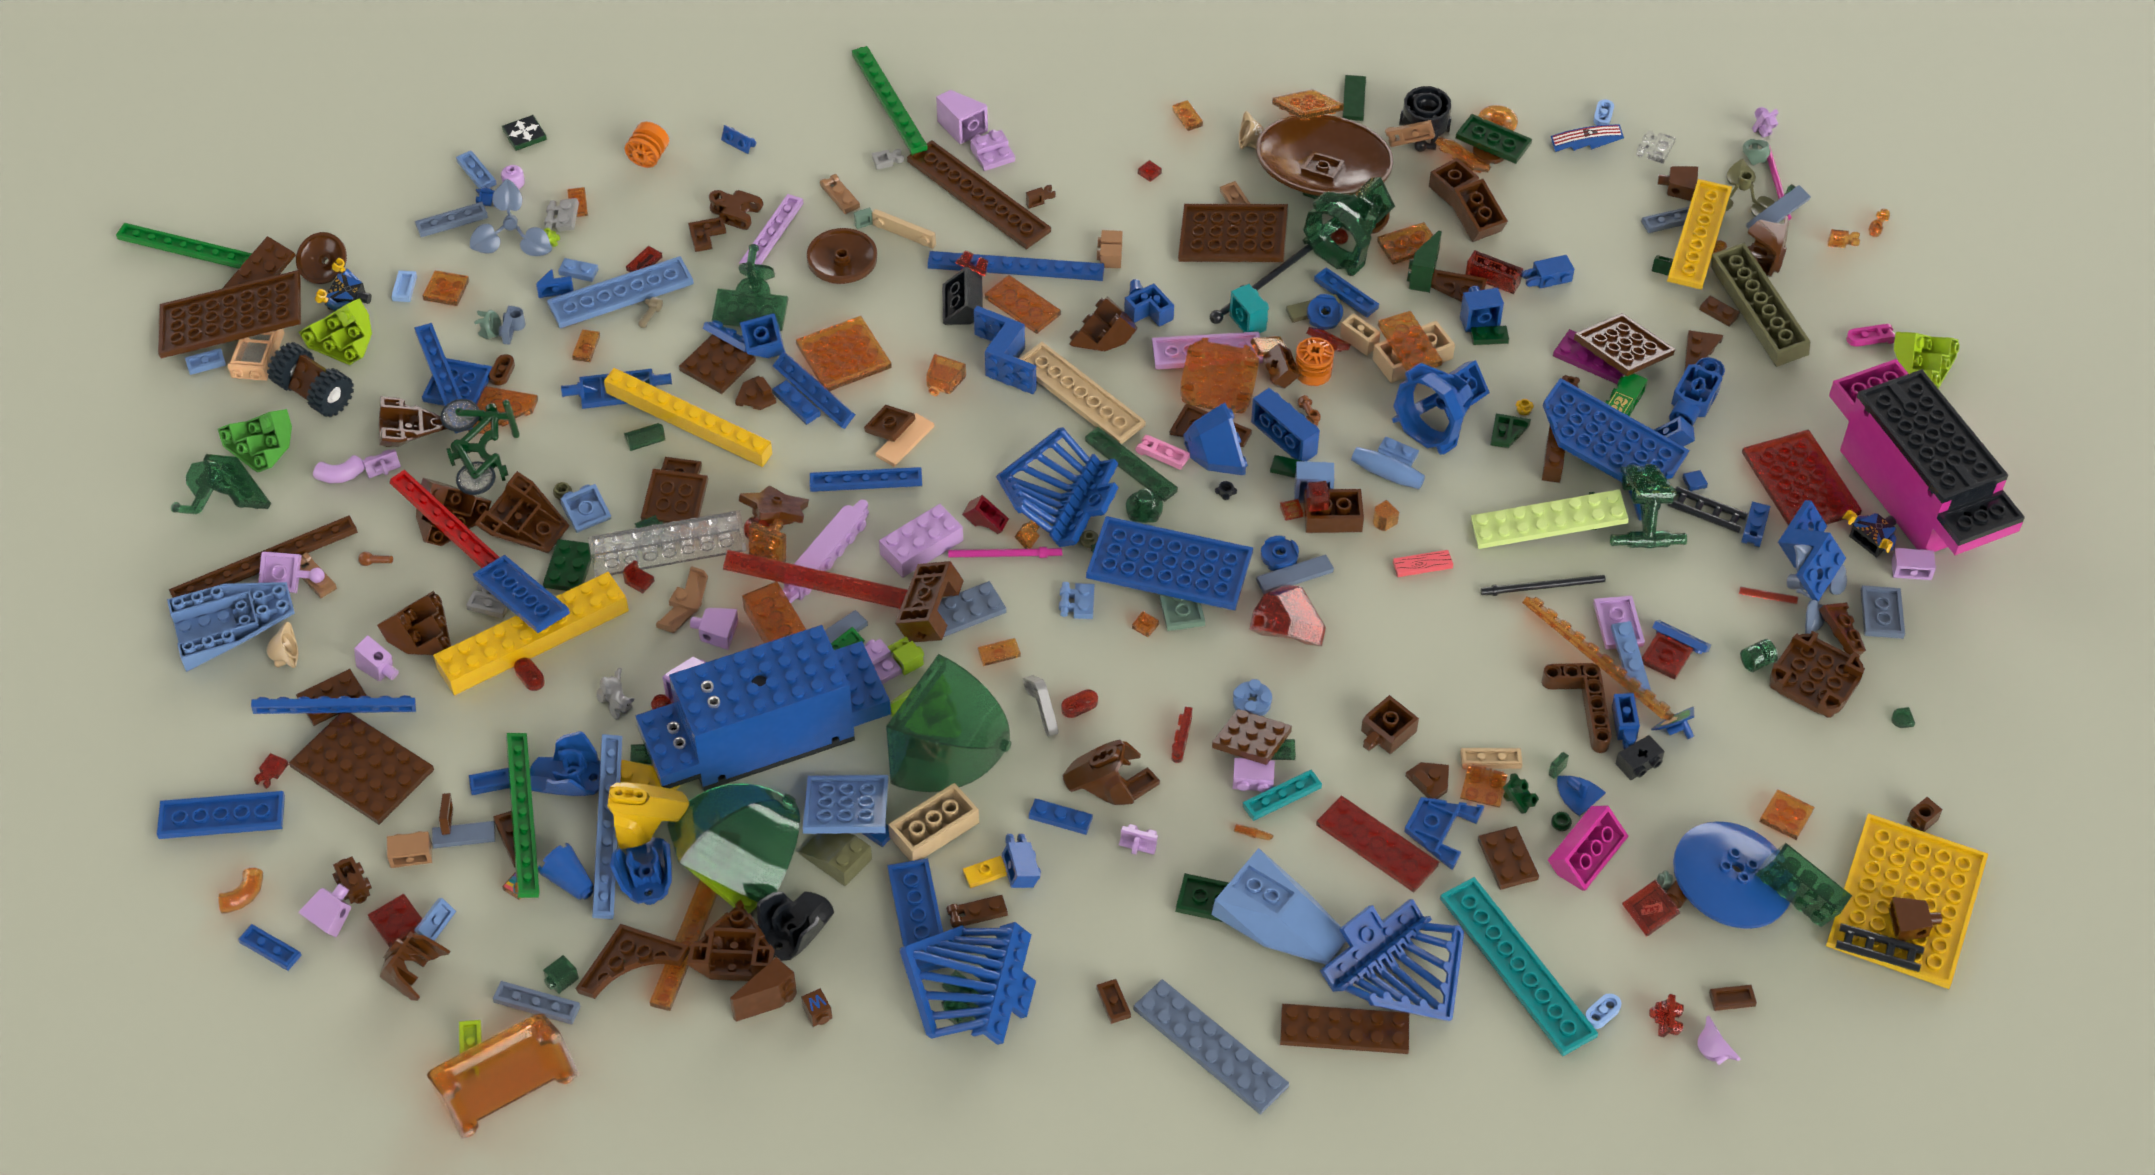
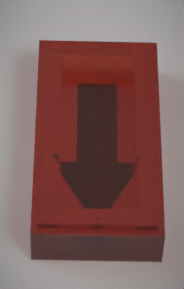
[626,246,663,272]

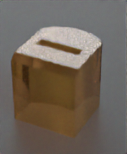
[1373,500,1399,531]

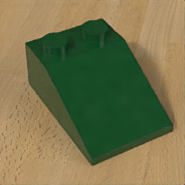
[1407,230,1442,293]

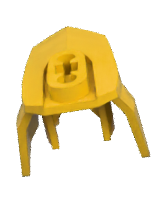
[607,782,689,849]

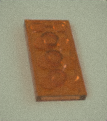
[985,275,1061,334]
[1378,311,1443,371]

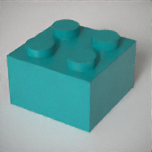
[1229,284,1269,334]

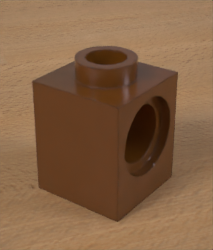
[1907,797,1943,832]

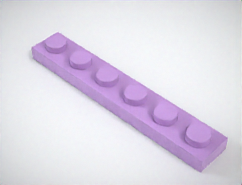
[739,194,803,273]

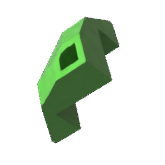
[218,409,292,473]

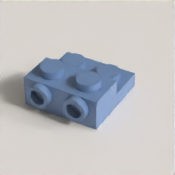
[560,484,611,533]

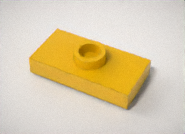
[963,855,1007,889]

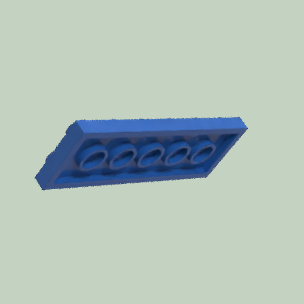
[473,555,570,633]
[157,791,285,839]
[887,858,949,971]

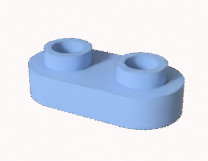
[1593,99,1614,125]
[1585,994,1622,1029]

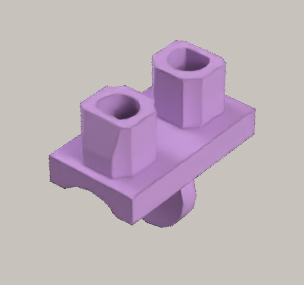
[1752,107,1779,138]
[362,449,401,478]
[1119,824,1158,855]

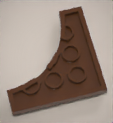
[575,924,690,999]

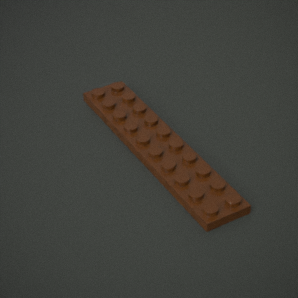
[907,140,1051,250]

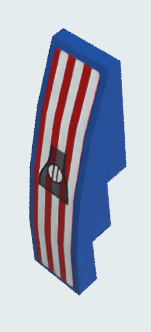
[1551,124,1624,152]

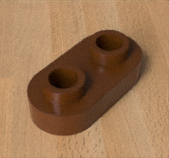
[489,354,515,386]

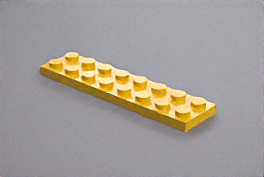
[1667,179,1732,290]

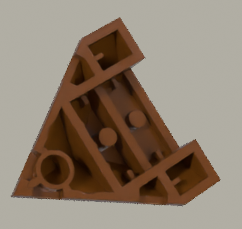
[378,396,452,447]
[687,899,775,981]

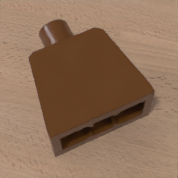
[1657,166,1698,201]
[1888,897,1942,941]

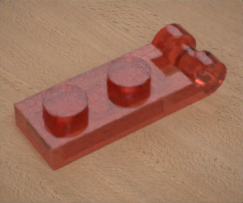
[1171,706,1193,763]

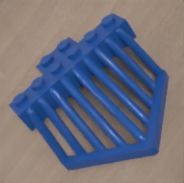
[996,427,1119,547]
[1320,899,1464,1021]
[899,922,1036,1045]

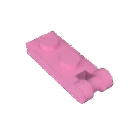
[1135,435,1190,470]

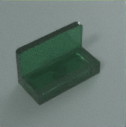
[624,423,665,451]

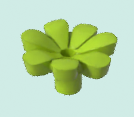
[544,228,560,247]

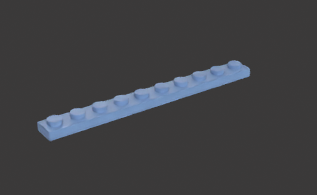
[592,734,622,919]

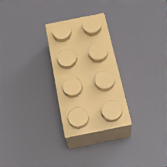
[1373,321,1455,383]
[888,783,979,861]

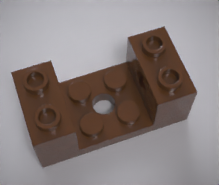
[895,561,964,642]

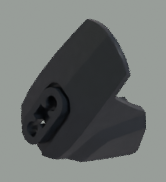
[757,891,834,961]

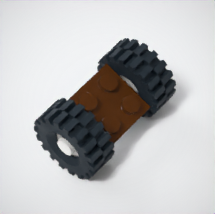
[267,342,354,417]

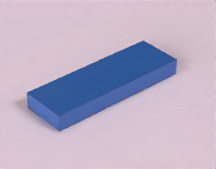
[238,924,302,971]

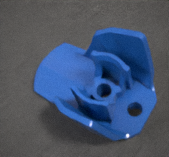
[530,731,600,796]
[610,837,672,905]

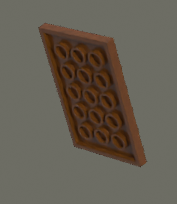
[1178,204,1288,262]
[289,713,434,825]

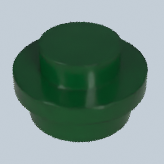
[1551,812,1572,831]

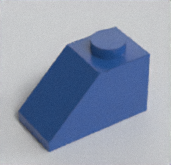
[1654,416,1695,447]

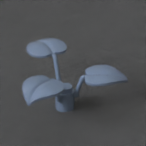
[470,179,552,256]
[1787,545,1847,634]

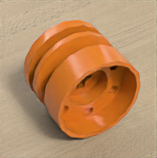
[624,121,669,168]
[1295,337,1334,386]

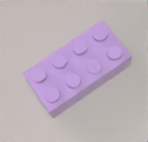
[879,504,963,578]

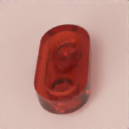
[514,658,545,691]
[1061,689,1098,718]

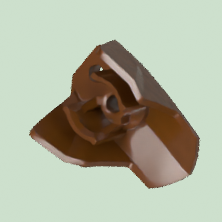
[1748,216,1789,277]
[1062,740,1141,805]

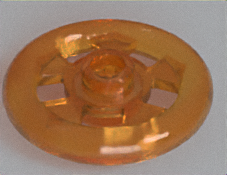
[1478,105,1518,131]

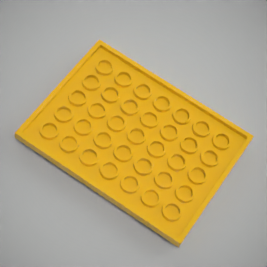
[1826,813,1988,989]

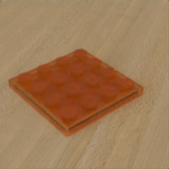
[796,316,892,391]

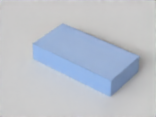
[391,271,417,302]

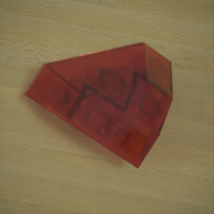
[1249,585,1326,646]

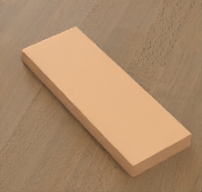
[876,413,934,467]

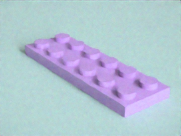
[1152,332,1263,370]

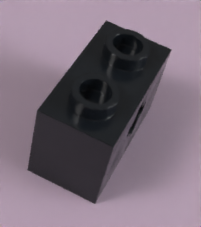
[1615,735,1665,780]

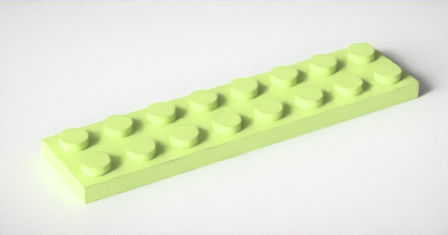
[1471,489,1628,549]

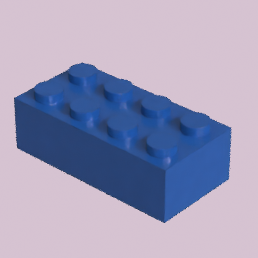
[1251,388,1320,461]

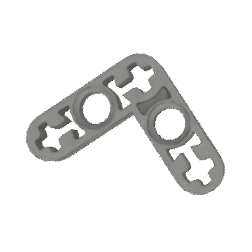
[1023,675,1058,737]

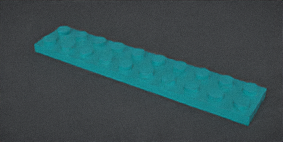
[1440,877,1598,1056]

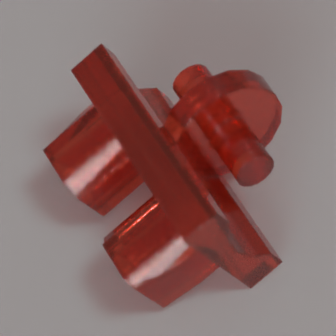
[955,250,989,277]
[1649,994,1684,1038]

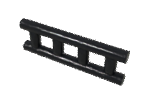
[1668,486,1748,533]
[1835,923,1925,972]

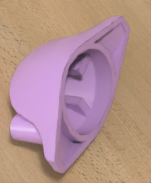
[1698,1015,1741,1065]

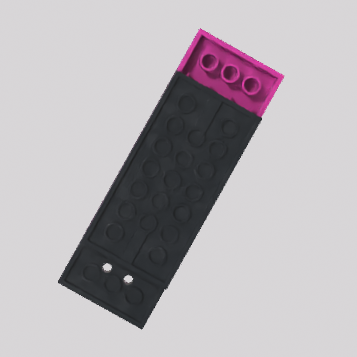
[1829,359,2025,555]

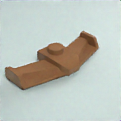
[656,566,708,633]

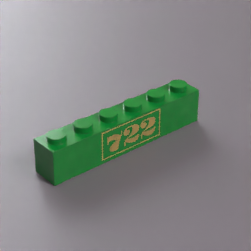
[1605,373,1648,417]

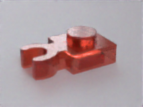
[254,753,289,789]

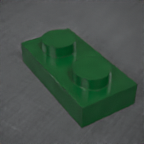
[1470,325,1509,345]

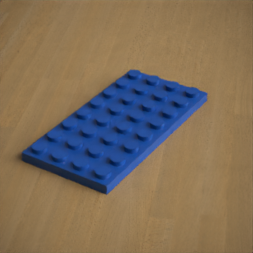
[1086,516,1253,611]

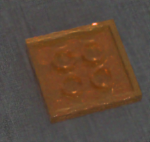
[1272,89,1344,120]

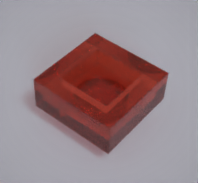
[1138,160,1162,182]

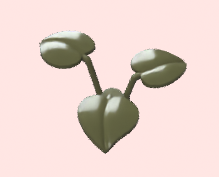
[1726,159,1775,217]

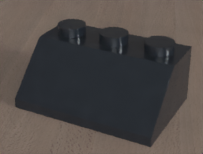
[942,267,983,325]

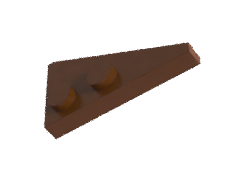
[1684,330,1723,372]

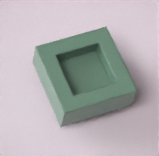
[854,207,873,229]

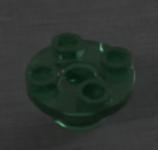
[1126,489,1163,523]

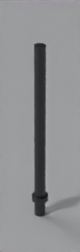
[1480,575,1606,596]

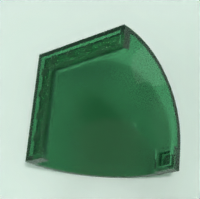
[886,654,1012,792]
[667,784,800,902]

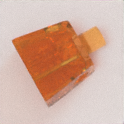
[926,354,966,396]

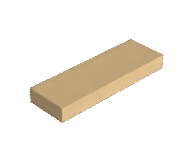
[1460,748,1522,769]

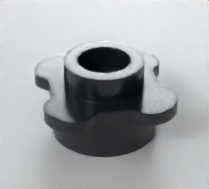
[1215,481,1237,500]

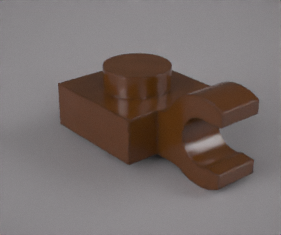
[1026,185,1056,209]

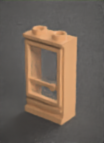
[227,329,285,381]

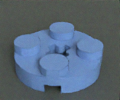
[1233,679,1272,716]

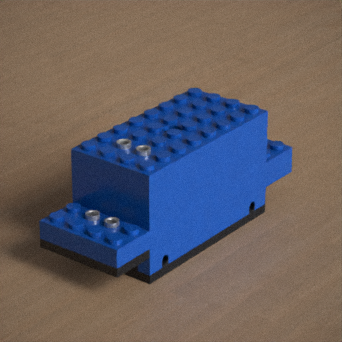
[635,625,891,791]

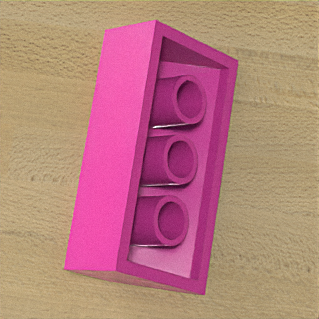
[1548,805,1628,891]

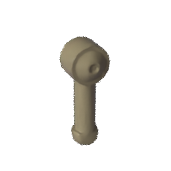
[638,297,663,328]

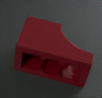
[962,495,1009,534]

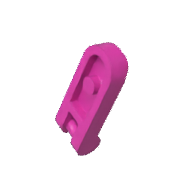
[1846,324,1895,346]

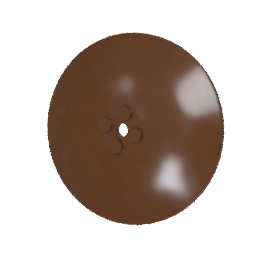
[1256,114,1393,197]

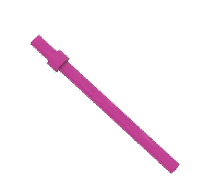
[1767,145,1792,220]
[948,547,1062,558]

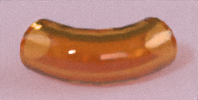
[219,868,263,914]

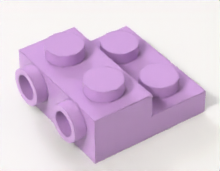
[970,130,1015,171]
[865,639,902,684]

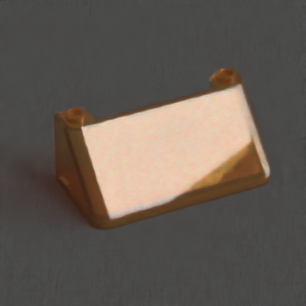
[427,1014,579,1138]

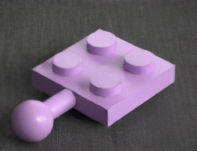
[258,552,325,593]

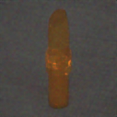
[1234,824,1274,840]

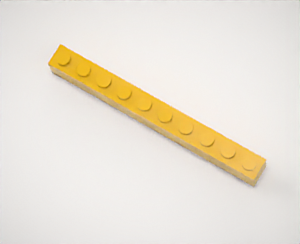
[604,368,772,467]

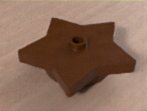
[739,486,809,525]

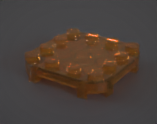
[1180,338,1259,414]

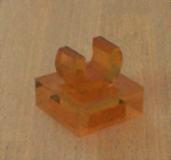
[1132,611,1159,637]

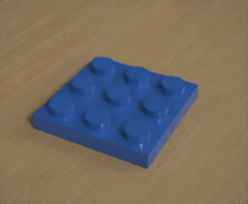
[422,358,492,410]

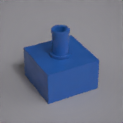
[1460,286,1504,333]

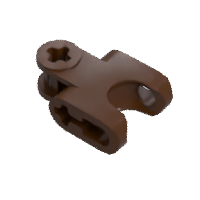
[709,190,764,230]

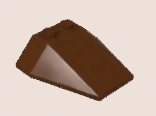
[474,471,570,554]

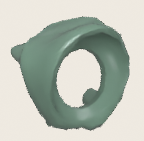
[1743,139,1771,166]
[474,310,502,339]

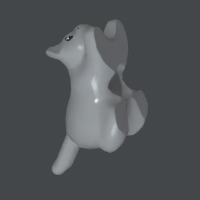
[597,668,635,719]

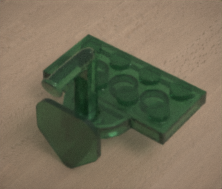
[712,244,789,331]
[171,454,271,514]

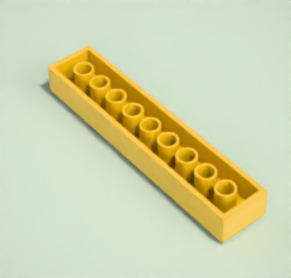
[433,572,629,695]

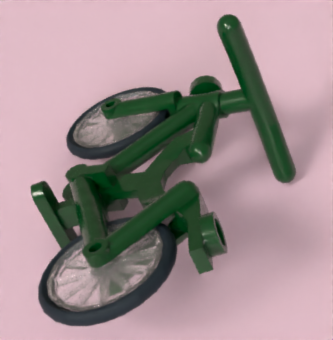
[441,399,520,495]

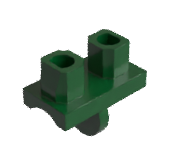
[1503,773,1539,814]

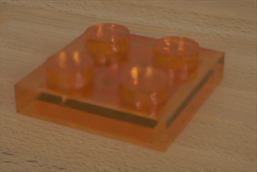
[422,270,469,306]
[1759,789,1815,840]

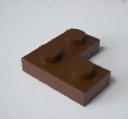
[688,217,726,252]

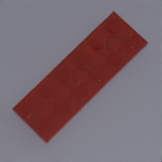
[1316,795,1439,893]

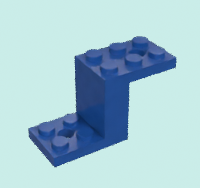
[974,306,1036,394]
[1778,500,1846,601]

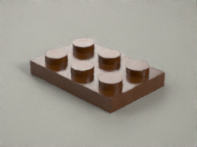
[296,669,367,726]
[1478,826,1539,890]

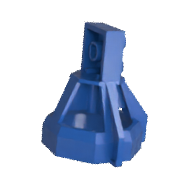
[1392,360,1490,455]

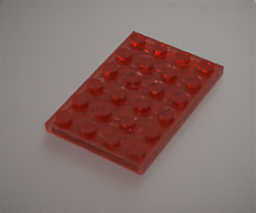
[1742,429,1862,526]

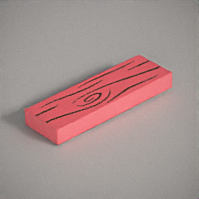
[1393,550,1453,577]

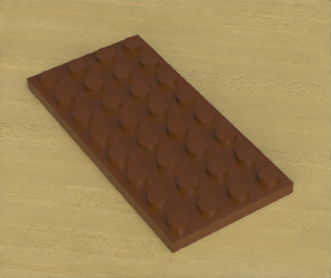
[158,270,301,359]

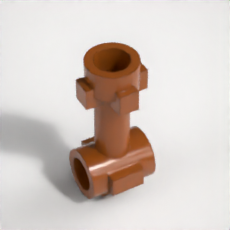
[1298,395,1321,426]

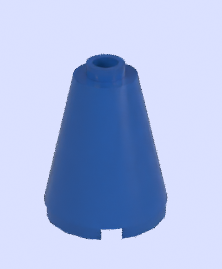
[538,843,594,900]

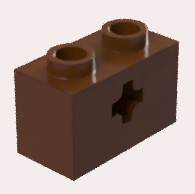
[1263,343,1300,388]

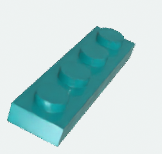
[1243,769,1322,821]

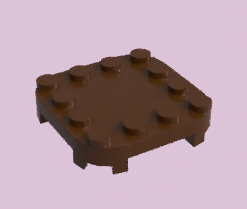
[1769,631,1865,718]

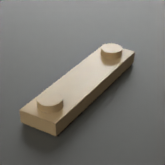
[872,209,936,249]

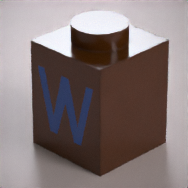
[801,988,832,1027]

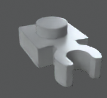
[872,149,904,170]

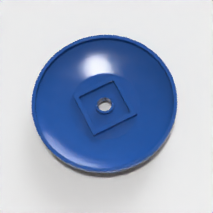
[1673,821,1793,929]

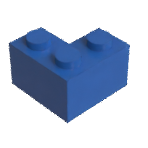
[1124,283,1174,327]

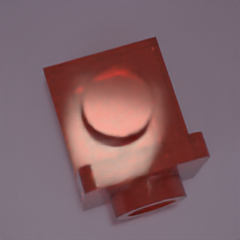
[623,560,655,593]

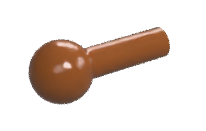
[358,552,393,566]

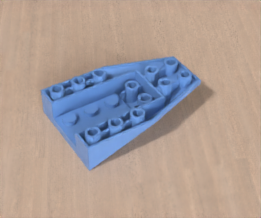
[167,582,295,672]
[1211,848,1347,965]

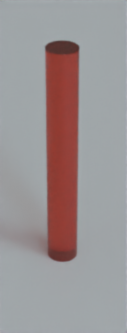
[1739,586,1798,604]

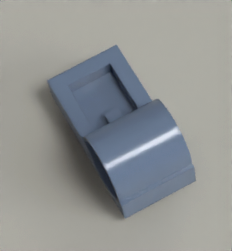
[499,306,526,344]

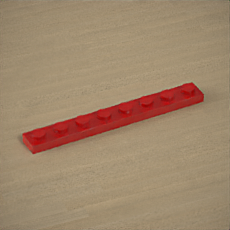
[390,470,500,568]

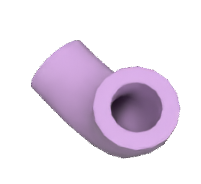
[313,455,365,484]

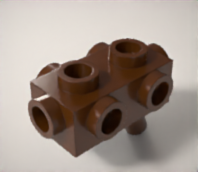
[332,856,372,904]

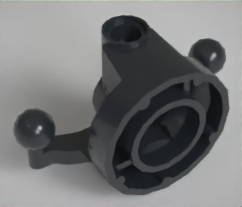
[1399,86,1452,152]

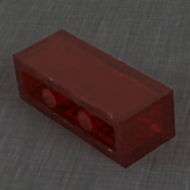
[1465,250,1523,294]

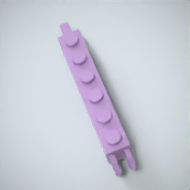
[779,499,869,605]

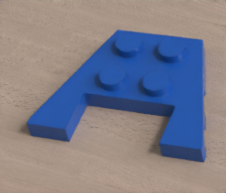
[1404,797,1484,870]

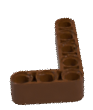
[1541,663,1612,753]

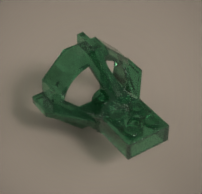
[1302,177,1395,276]

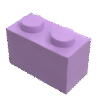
[1891,548,1936,580]
[1233,758,1275,792]

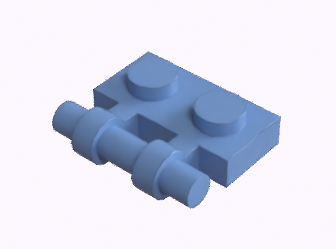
[1059,582,1095,619]

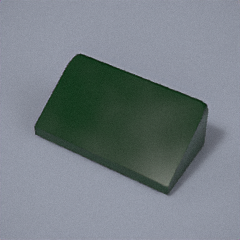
[1652,255,1673,275]

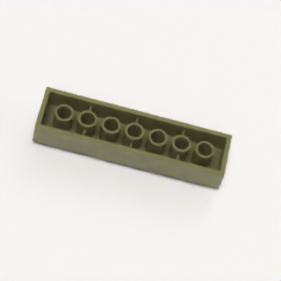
[1711,242,1811,367]

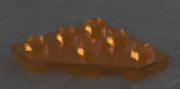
[468,386,538,434]

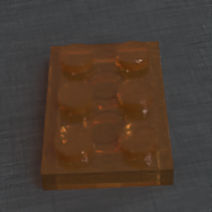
[1435,137,1491,173]
[1377,222,1440,265]

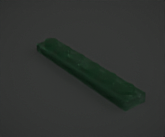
[1085,427,1178,502]

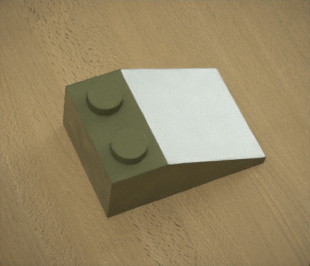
[799,833,872,886]

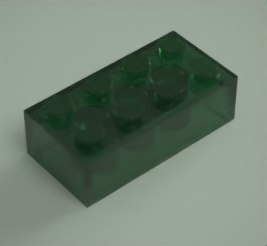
[1755,843,1852,927]

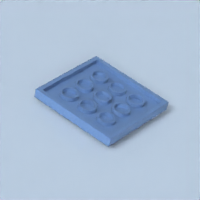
[803,775,889,834]

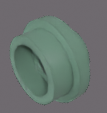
[1656,870,1673,891]

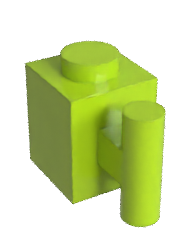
[887,637,924,676]

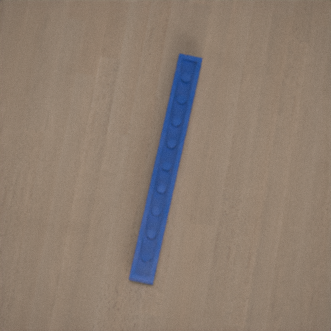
[928,251,1104,281]

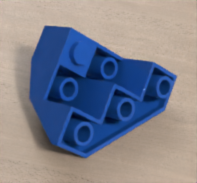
[1184,403,1248,475]

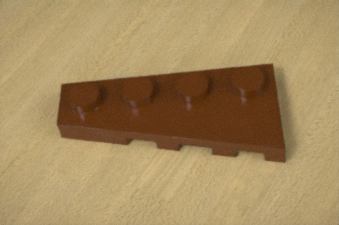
[1169,403,1252,448]

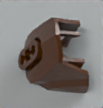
[380,932,451,1001]

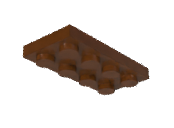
[222,236,296,289]

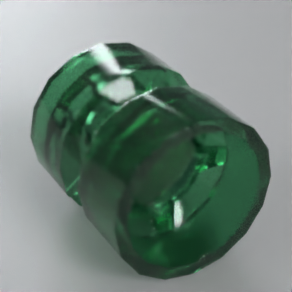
[1740,639,1778,672]

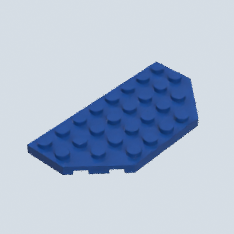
[1542,378,1690,483]

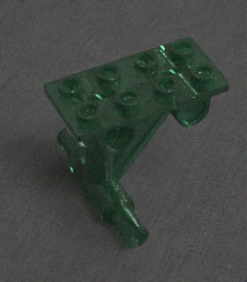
[1610,464,1687,548]

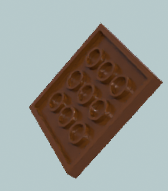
[1574,313,1675,376]

